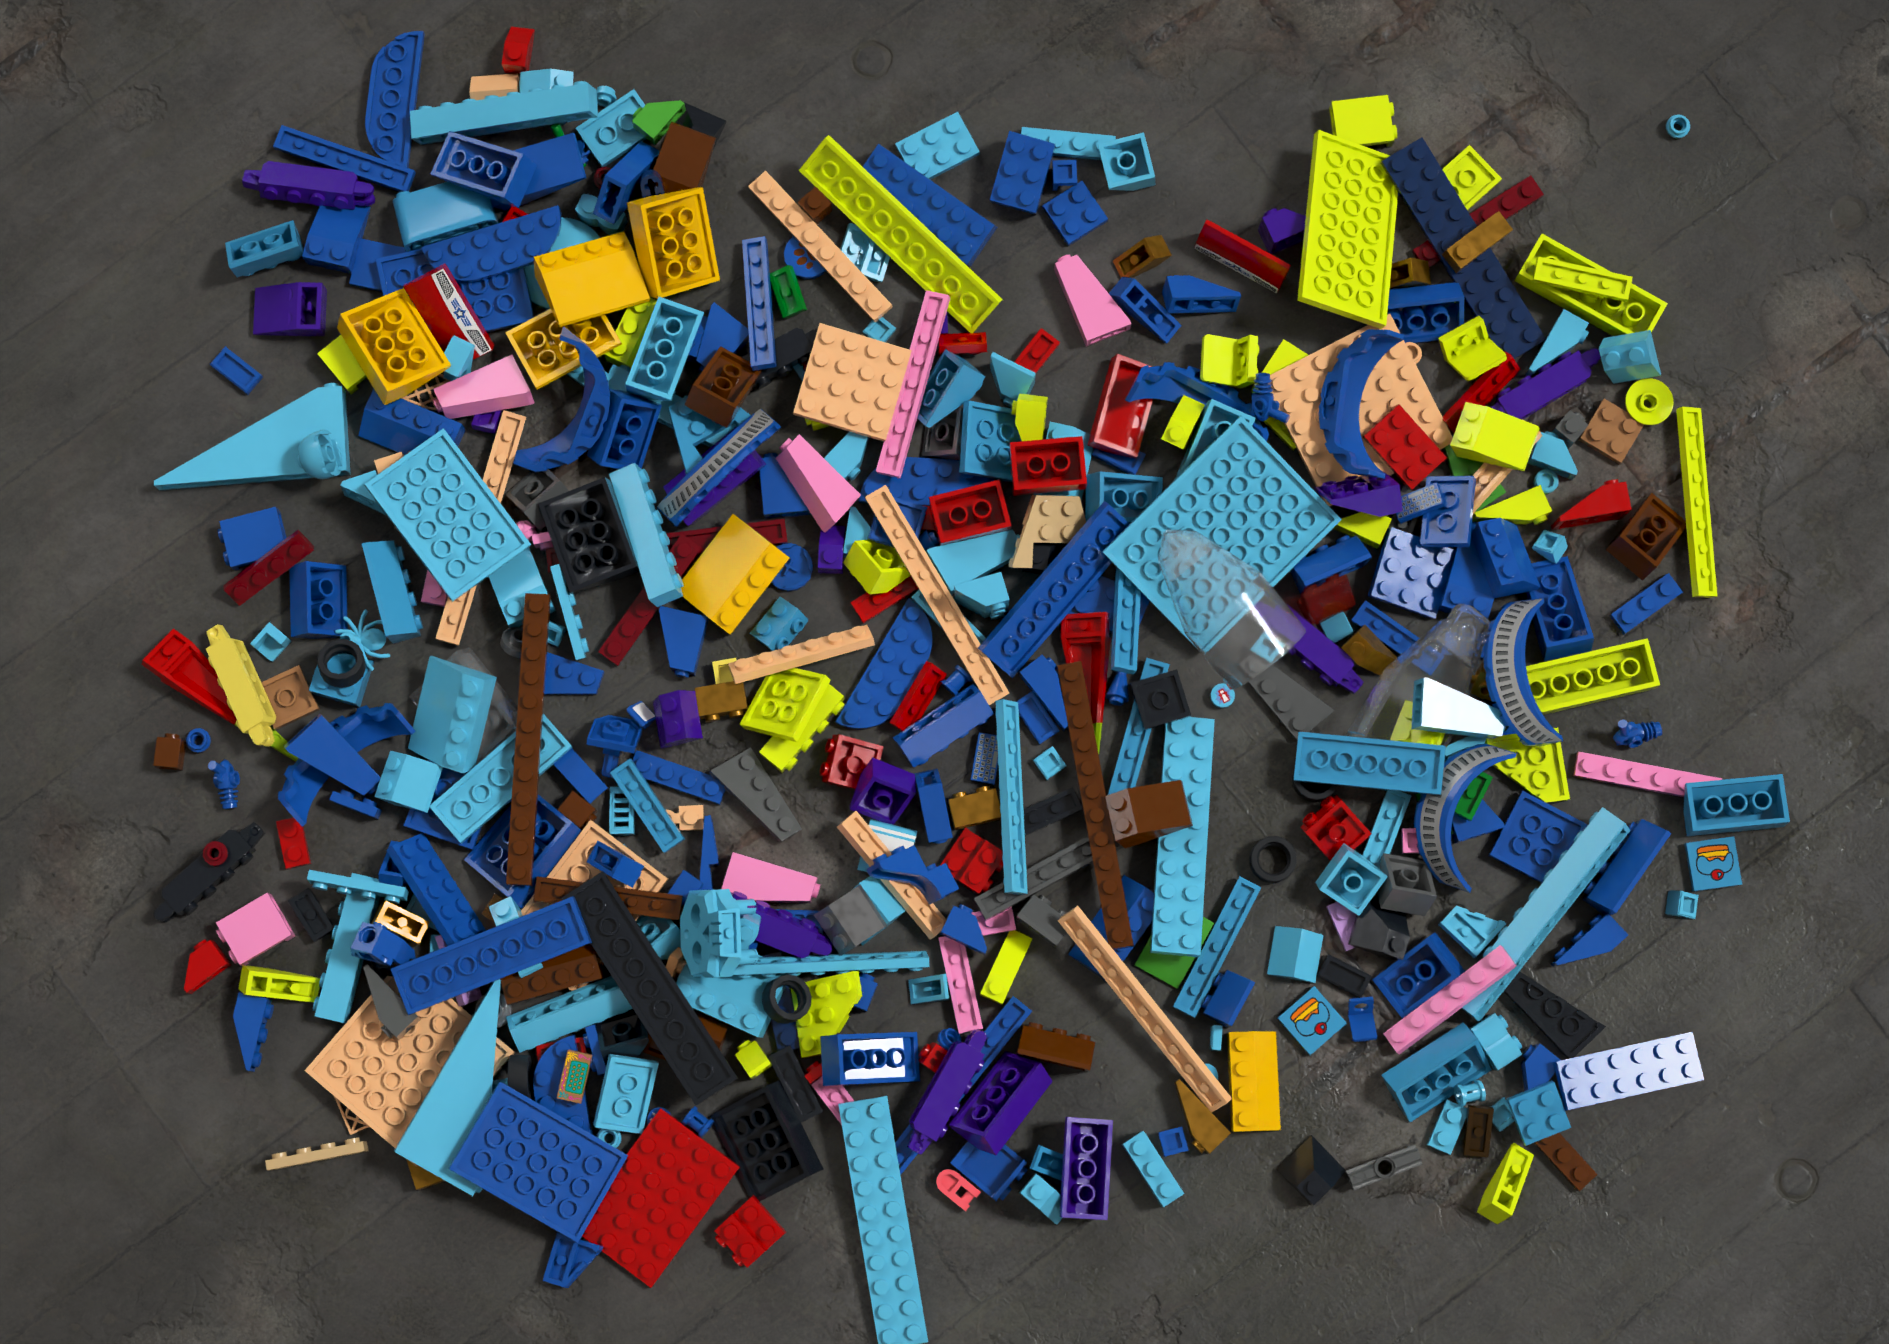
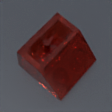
[1297,574,1356,626]

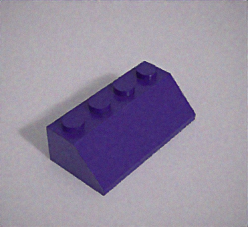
[663,427,766,526]
[949,1051,1053,1155]
[1060,1117,1113,1220]

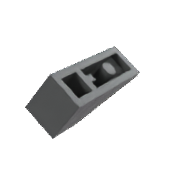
[363,965,421,1040]

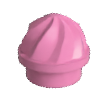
[516,520,538,542]

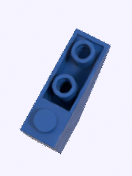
[1551,913,1628,967]
[233,992,274,1072]

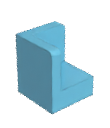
[250,622,291,662]

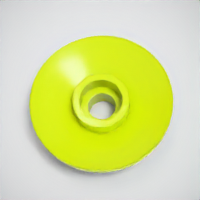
[1625,378,1674,425]

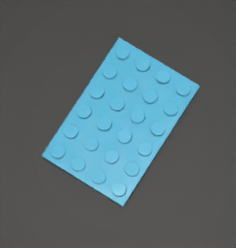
[364,428,531,602]

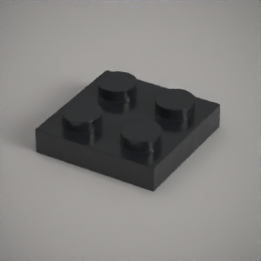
[1130,669,1191,730]

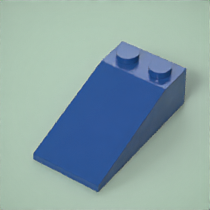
[430,131,537,208]
[491,133,586,211]
[1438,521,1494,624]
[1526,556,1594,661]
[820,1032,920,1086]

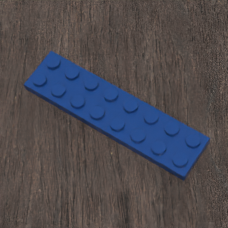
[978,501,1130,678]
[391,896,592,1015]

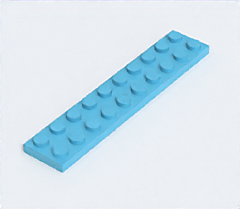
[1150,717,1215,957]
[838,1095,928,1344]

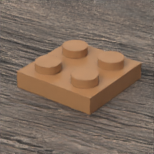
[1579,399,1644,465]
[261,665,320,730]

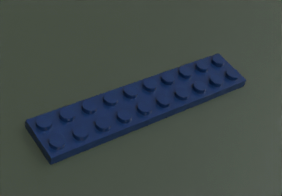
[1381,137,1546,359]

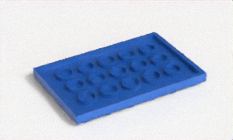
[376,248,535,332]
[448,1081,628,1243]

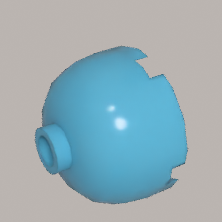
[297,429,342,479]

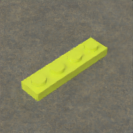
[1532,257,1633,302]

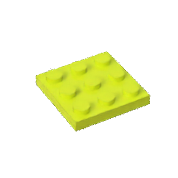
[740,668,831,742]

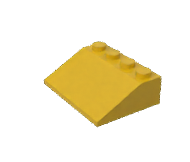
[627,187,720,299]
[534,231,650,327]
[337,288,451,405]
[505,309,622,390]
[681,514,790,634]

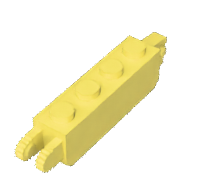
[206,624,276,747]

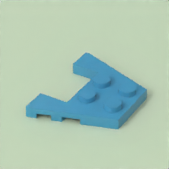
[668,396,751,475]

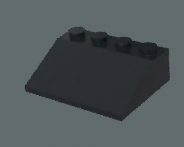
[538,477,640,593]
[710,1080,824,1202]

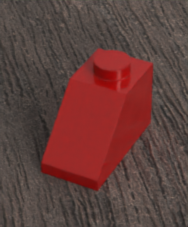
[502,26,535,75]
[184,939,232,994]

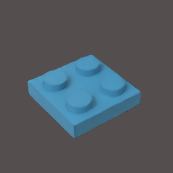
[1506,1080,1571,1146]

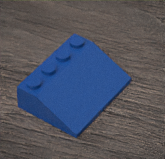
[464,795,582,908]

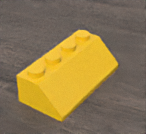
[1227,1031,1281,1132]

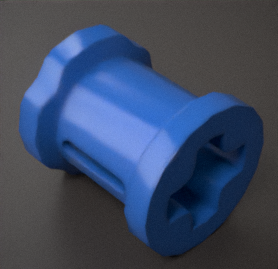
[941,665,973,696]
[682,1106,714,1138]

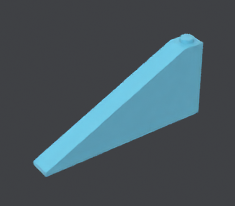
[154,383,351,490]
[394,979,501,1196]

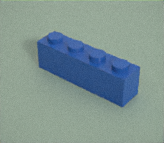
[893,684,994,768]

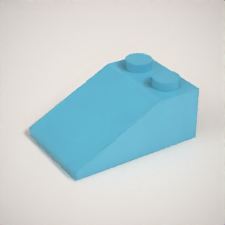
[489,547,556,628]

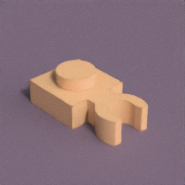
[666,805,704,831]

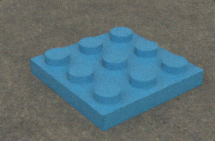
[959,401,1022,482]

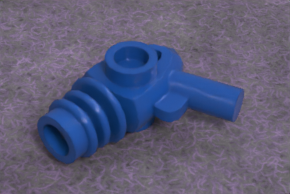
[1251,373,1290,423]
[1613,719,1662,748]
[208,759,240,809]

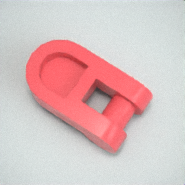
[936,1169,981,1211]

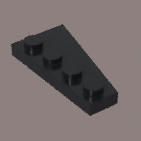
[1504,972,1606,1059]

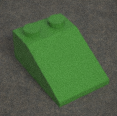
[1135,917,1214,989]

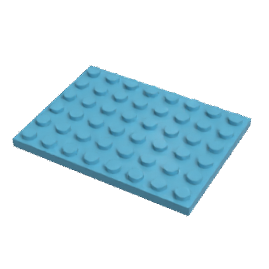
[1102,416,1342,655]

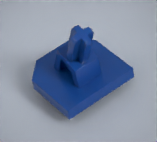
[586,715,642,778]

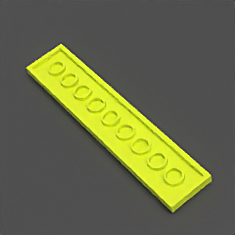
[799,135,1003,333]

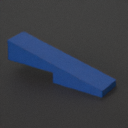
[554,749,608,804]
[700,815,720,890]

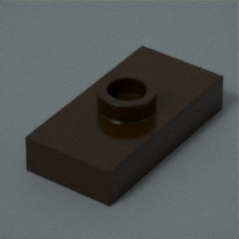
[1462,1105,1494,1157]

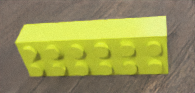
[1514,234,1668,336]
[1526,638,1660,715]

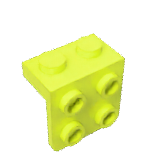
[1438,316,1507,381]
[1200,334,1259,388]

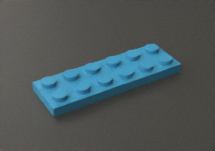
[1294,732,1446,795]

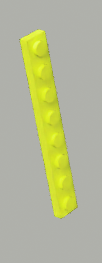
[1676,407,1717,598]

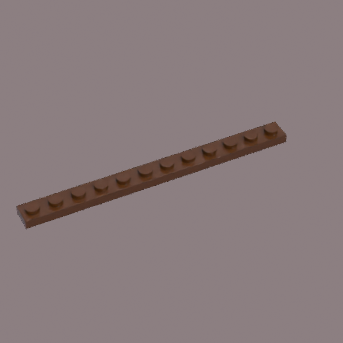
[506,593,551,886]
[1057,661,1134,950]

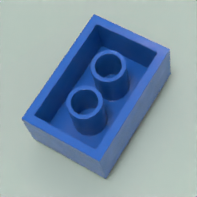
[990,131,1056,215]

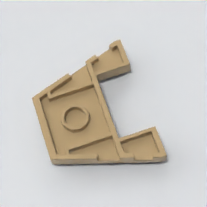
[1009,495,1086,568]

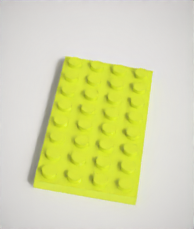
[1297,130,1398,329]

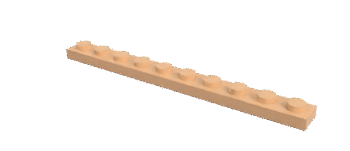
[435,410,526,646]
[865,485,1009,705]
[1058,906,1232,1113]

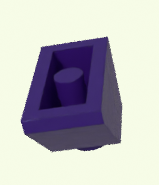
[818,526,845,574]

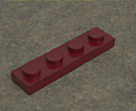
[223,530,314,606]

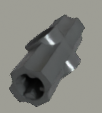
[1345,1144,1423,1191]

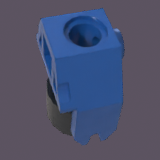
[350,922,416,976]

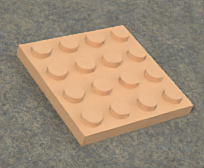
[793,323,912,442]

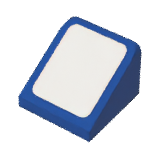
[626,701,656,730]

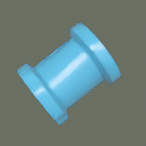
[1454,1080,1486,1106]

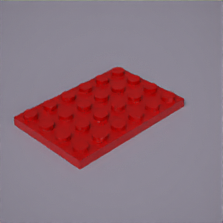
[582,1108,740,1288]

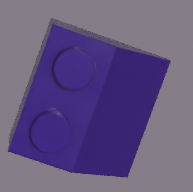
[1258,208,1306,254]
[653,690,703,749]
[850,757,916,825]

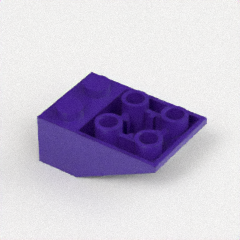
[253,282,327,336]
[1315,471,1403,517]

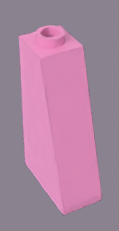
[1054,254,1131,346]
[433,355,534,419]
[776,434,861,533]
[722,852,821,903]

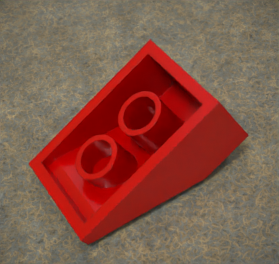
[1551,479,1632,530]

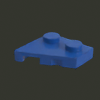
[543,1233,603,1288]

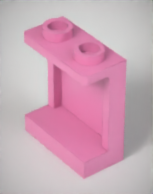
[216,893,295,965]

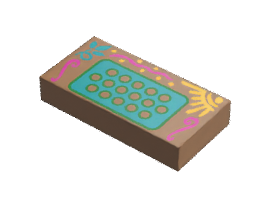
[557,1049,593,1104]

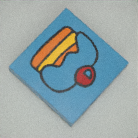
[1684,836,1742,892]
[1277,986,1347,1056]

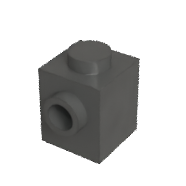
[1552,410,1588,449]

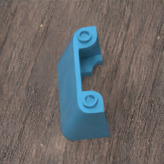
[393,182,499,252]

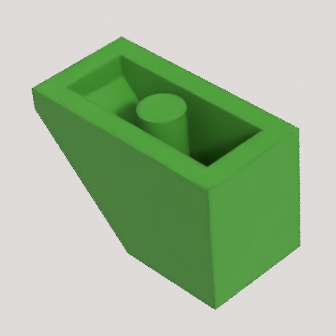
[632,100,686,145]

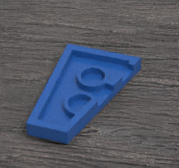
[544,652,605,695]

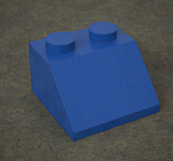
[1201,970,1255,1028]

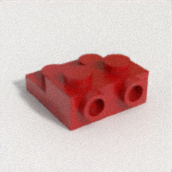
[820,734,884,790]
[1301,795,1372,861]
[941,827,1003,895]
[714,1195,786,1268]

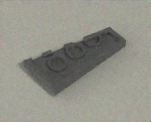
[1235,654,1335,742]
[709,748,802,843]

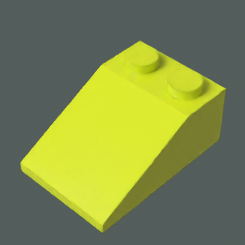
[1450,402,1540,471]

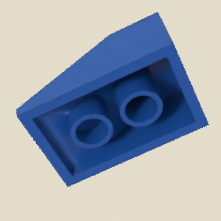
[302,205,371,274]
[1372,932,1465,1019]

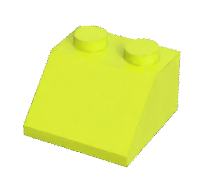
[843,540,910,594]

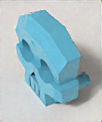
[680,889,758,977]

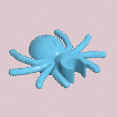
[335,609,390,671]

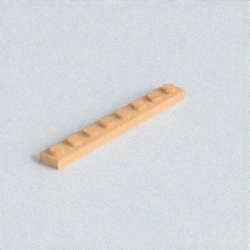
[748,171,893,323]

